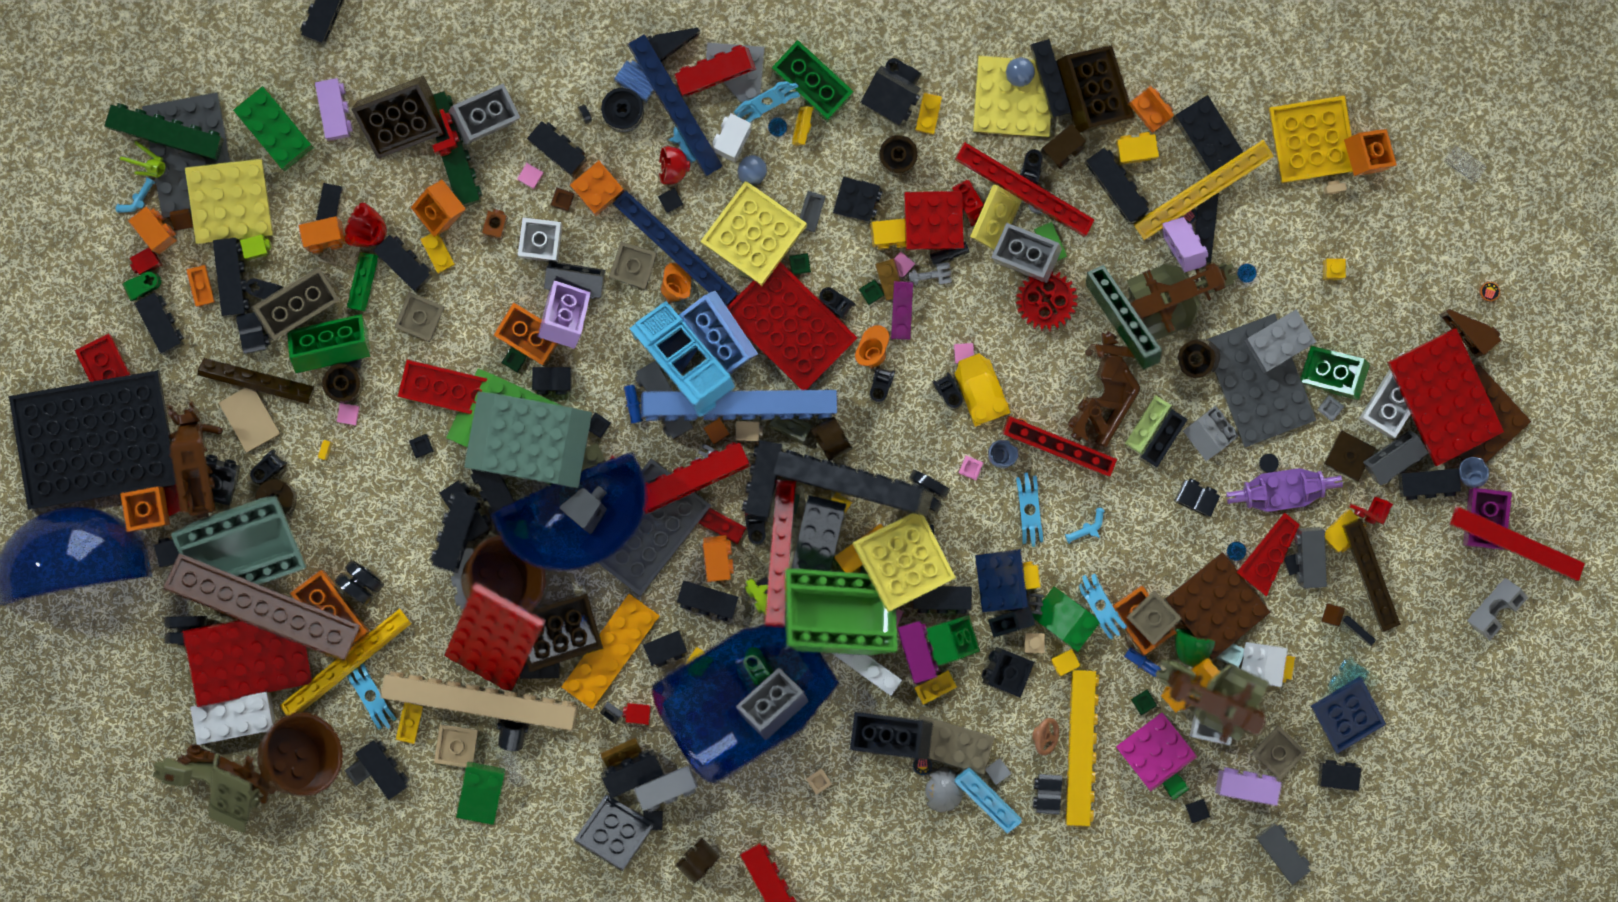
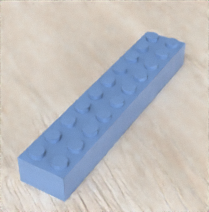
[641,390,837,421]

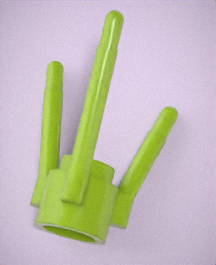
[120,141,166,178]

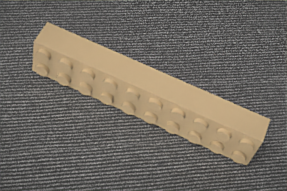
[380,671,578,731]

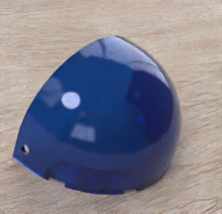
[491,451,647,571]
[0,507,152,606]

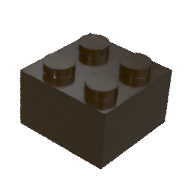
[1040,123,1086,170]

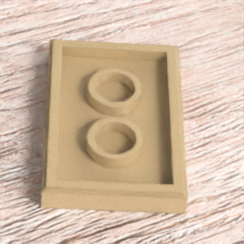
[219,388,281,453]

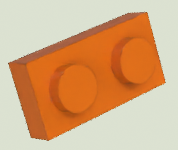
[186,265,215,307]

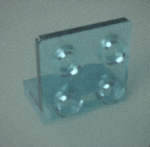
[1328,657,1370,693]

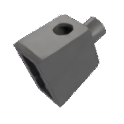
[559,486,607,535]

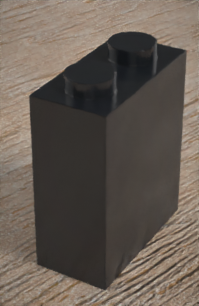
[860,65,921,125]

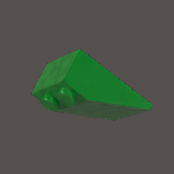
[1300,346,1370,400]
[1032,586,1100,652]
[927,615,980,666]
[456,761,505,825]

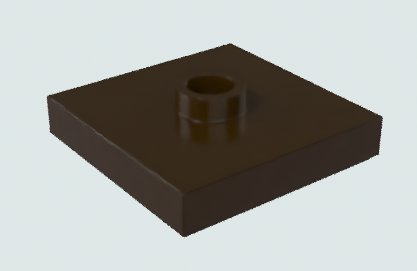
[1324,430,1376,482]

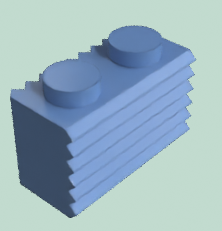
[614,61,654,103]

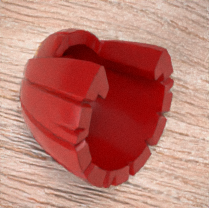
[344,202,387,247]

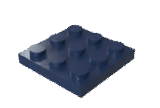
[975,549,1028,612]
[1310,676,1386,754]

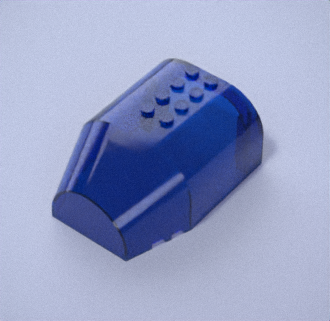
[652,620,839,784]

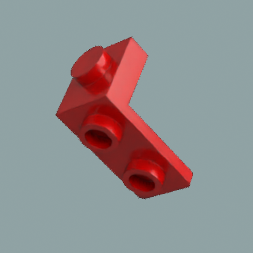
[432,109,460,156]
[952,179,984,227]
[1349,497,1393,525]

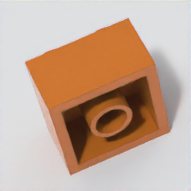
[1344,129,1397,176]
[570,160,624,216]
[410,180,466,237]
[128,206,177,255]
[298,216,346,254]
[121,487,170,532]
[703,535,734,582]

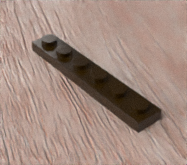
[197,358,315,404]
[1342,518,1401,632]

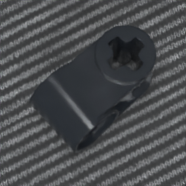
[885,58,922,85]
[1020,149,1042,185]
[246,278,283,299]
[819,287,856,320]
[869,366,895,404]
[932,372,963,410]
[250,449,287,484]
[744,512,766,546]

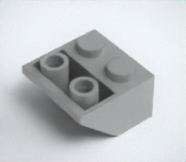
[1183,405,1239,461]

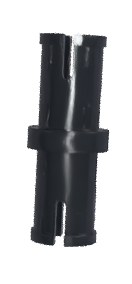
[929,241,969,266]

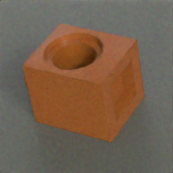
[482,209,508,240]

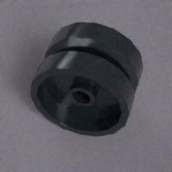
[601,87,644,133]
[909,469,950,513]
[335,559,385,606]
[164,616,208,646]

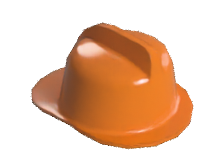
[660,263,691,304]
[855,325,889,369]

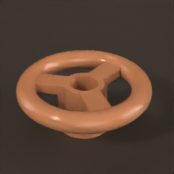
[1032,718,1059,756]

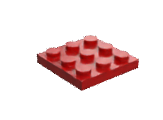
[904,191,964,250]

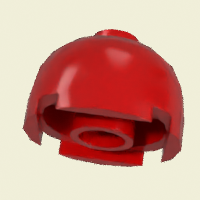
[659,146,690,184]

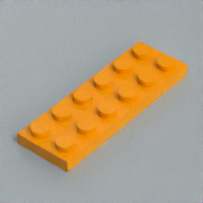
[561,594,660,710]

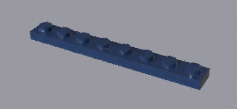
[627,34,723,177]
[613,190,738,306]

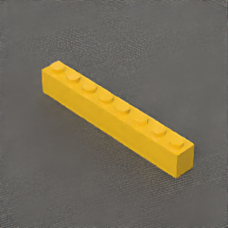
[1065,670,1099,826]

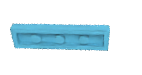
[955,767,1022,833]

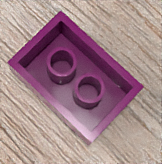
[1463,488,1512,550]
[897,621,939,683]

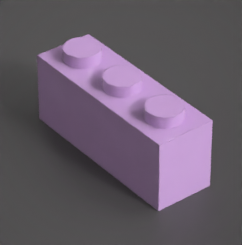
[315,78,353,141]
[1162,217,1208,272]

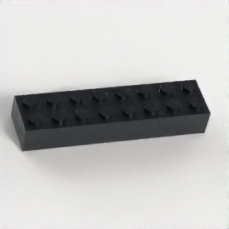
[773,450,933,517]

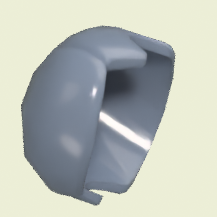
[1005,57,1035,87]
[737,155,767,186]
[988,440,1018,469]
[1459,457,1489,488]

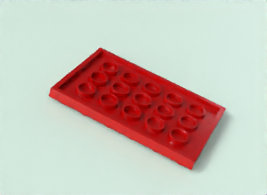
[727,262,858,390]
[1387,328,1504,466]
[444,583,544,691]
[182,620,312,707]

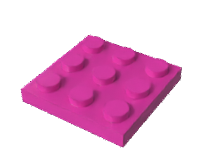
[1116,713,1197,792]

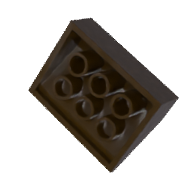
[1056,45,1135,133]
[352,75,445,159]
[526,592,603,672]

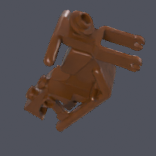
[1067,331,1140,447]
[168,402,223,518]

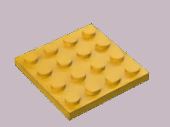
[1269,95,1353,183]

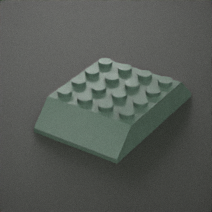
[464,392,592,488]
[171,497,306,585]

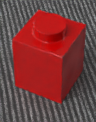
[130,247,162,275]
[622,703,651,725]

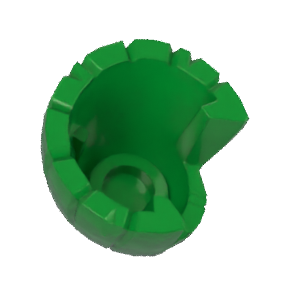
[1175,628,1215,667]

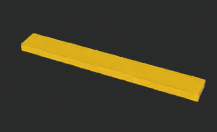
[1133,140,1274,240]
[280,609,411,716]

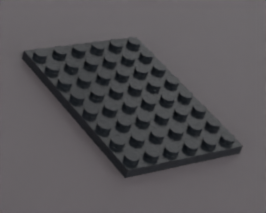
[9,370,176,510]

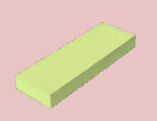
[1125,395,1172,454]

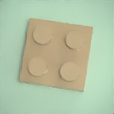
[434,724,479,767]

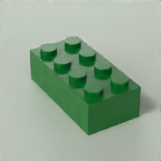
[772,40,854,123]
[233,86,314,171]
[287,314,371,374]

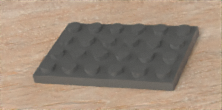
[142,92,231,219]
[1206,313,1316,448]
[580,458,712,596]

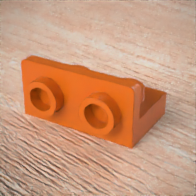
[1129,86,1174,133]

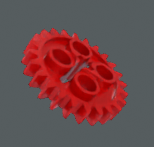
[1016,271,1078,332]

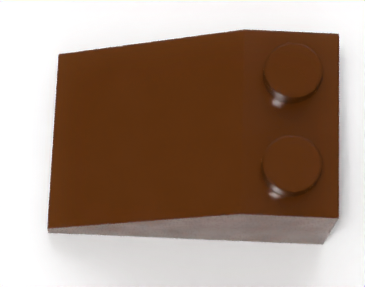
[1439,309,1501,358]

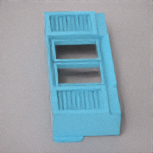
[629,301,735,416]

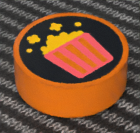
[1480,282,1500,302]

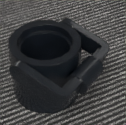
[497,719,529,751]

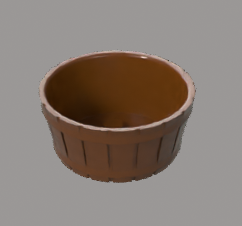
[461,535,546,612]
[257,712,343,796]

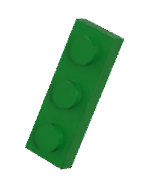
[346,252,379,312]

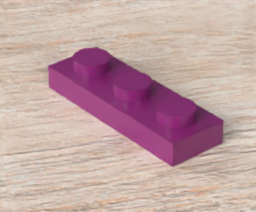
[891,281,913,340]

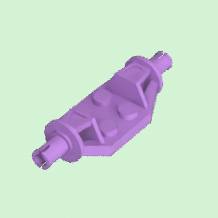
[1226,468,1343,512]

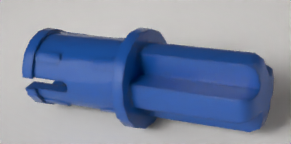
[624,385,643,424]
[1124,647,1161,677]

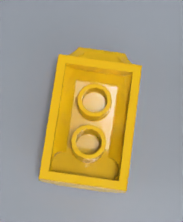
[954,353,1011,427]

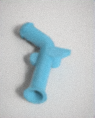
[667,126,695,163]
[115,177,156,213]
[1065,508,1105,544]

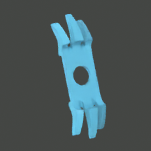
[734,81,800,122]
[1016,472,1043,547]
[1079,574,1127,639]
[347,663,396,729]

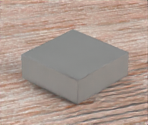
[1317,395,1345,422]
[985,758,1011,785]

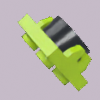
[745,576,768,615]

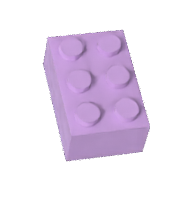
[538,280,591,349]
[1215,767,1281,806]

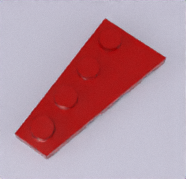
[1236,513,1299,597]

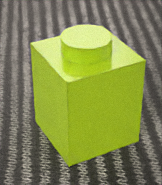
[240,235,272,260]

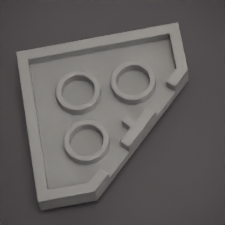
[706,42,764,103]

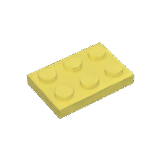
[970,185,1022,251]

